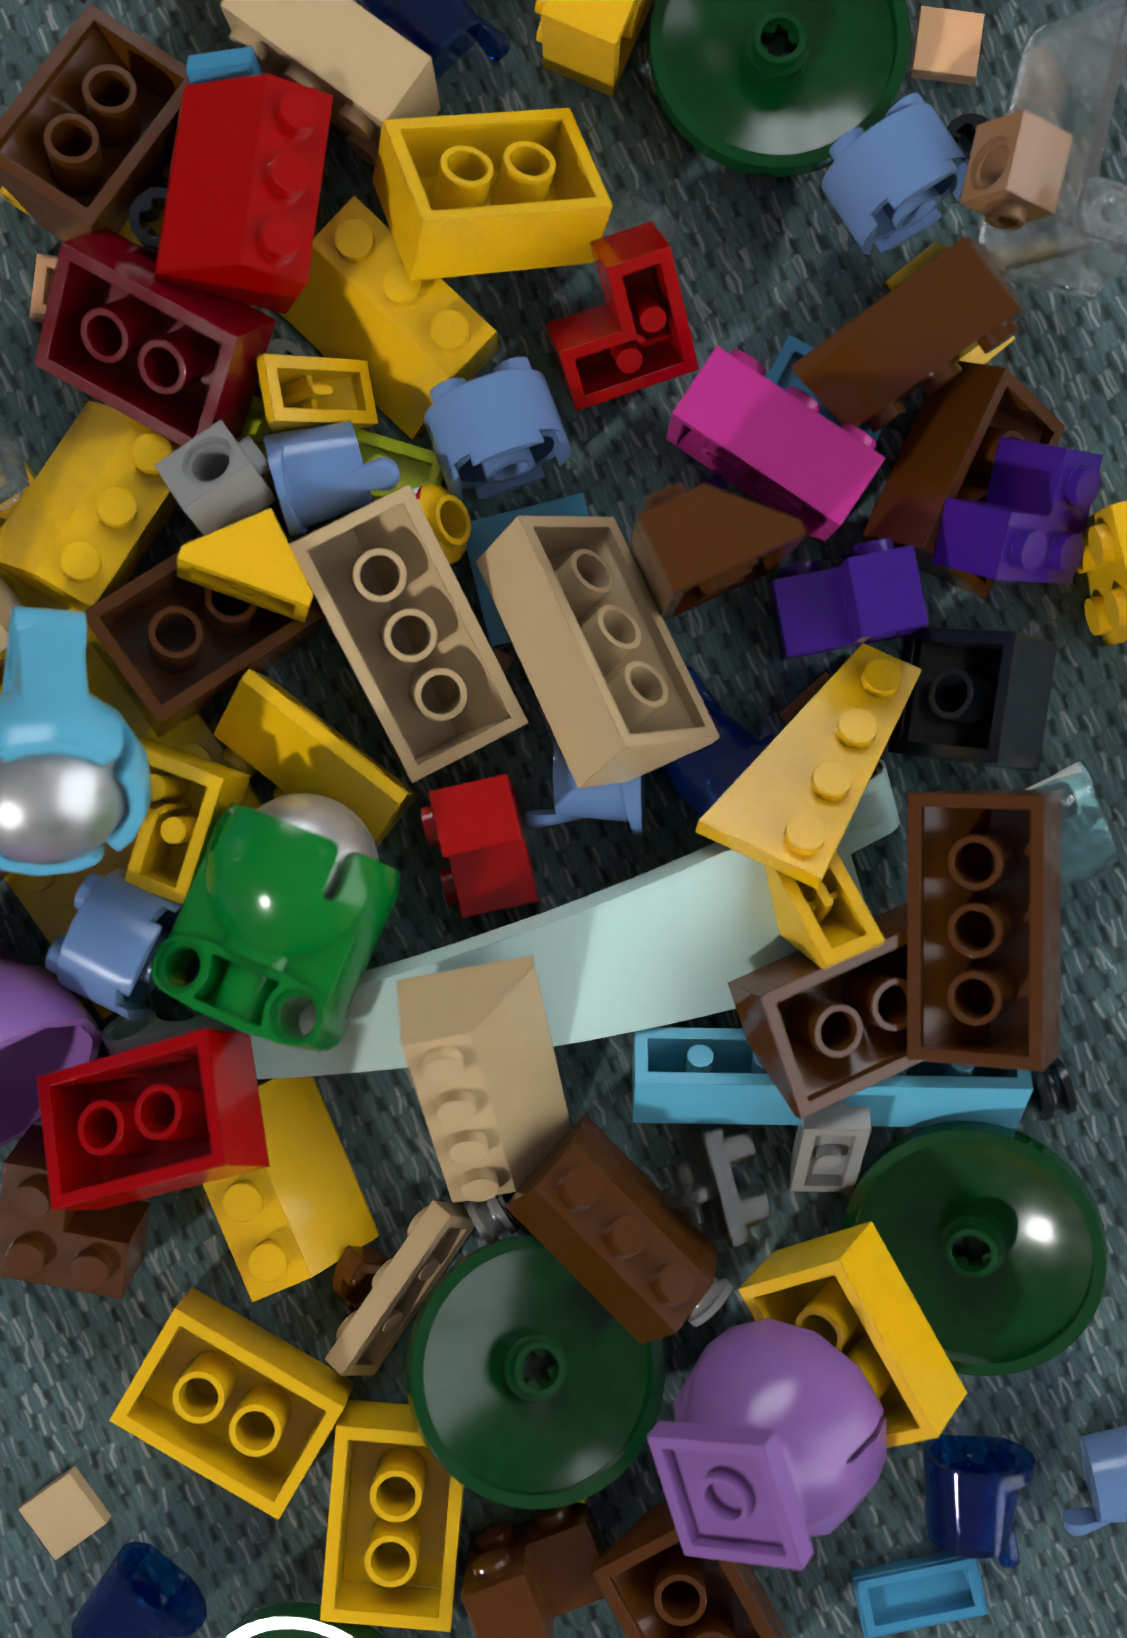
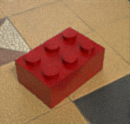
[37,1028,270,1210]

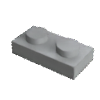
[789,1102,871,1192]

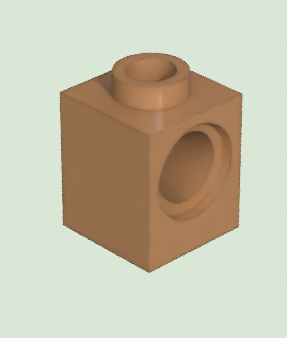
[960,109,1073,230]

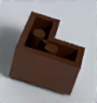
[0,1124,151,1299]
[461,1500,606,1638]

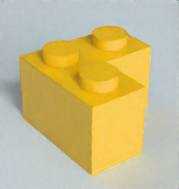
[124,733,251,905]

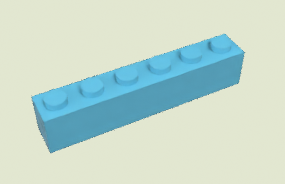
[632,1027,1033,1128]

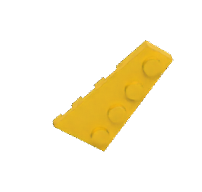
[696,643,922,889]

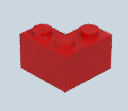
[545,221,699,411]
[421,774,539,919]

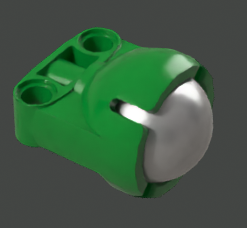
[151,794,400,1052]

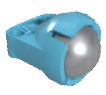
[0,606,151,876]

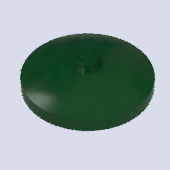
[649,0,910,177]
[842,1121,1107,1376]
[405,1234,665,1509]

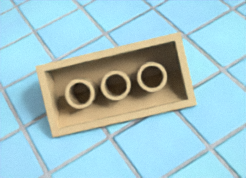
[289,485,528,783]
[476,516,720,788]
[397,955,571,1203]

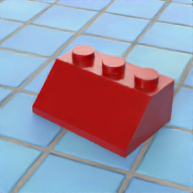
[154,73,333,315]

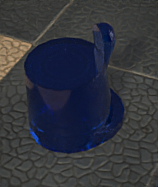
[361,0,510,80]
[657,665,777,819]
[922,1434,1036,1568]
[71,1541,207,1638]

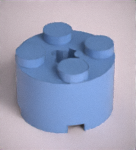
[821,93,969,255]
[424,357,572,500]
[45,868,182,1021]

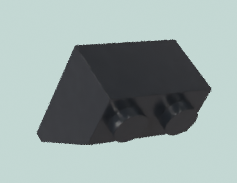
[888,628,1057,772]

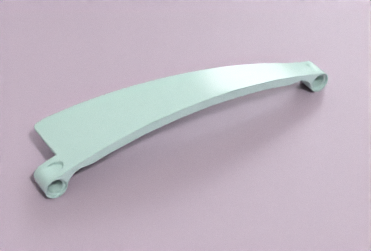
[101,759,900,1079]

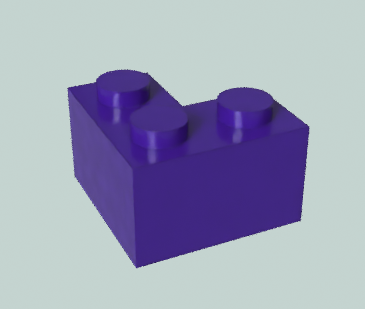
[932,436,1103,585]
[767,538,929,661]

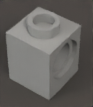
[155,419,277,536]

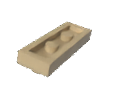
[325,1200,475,1376]

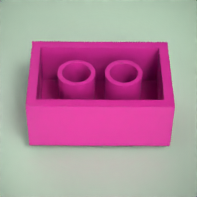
[665,346,885,544]

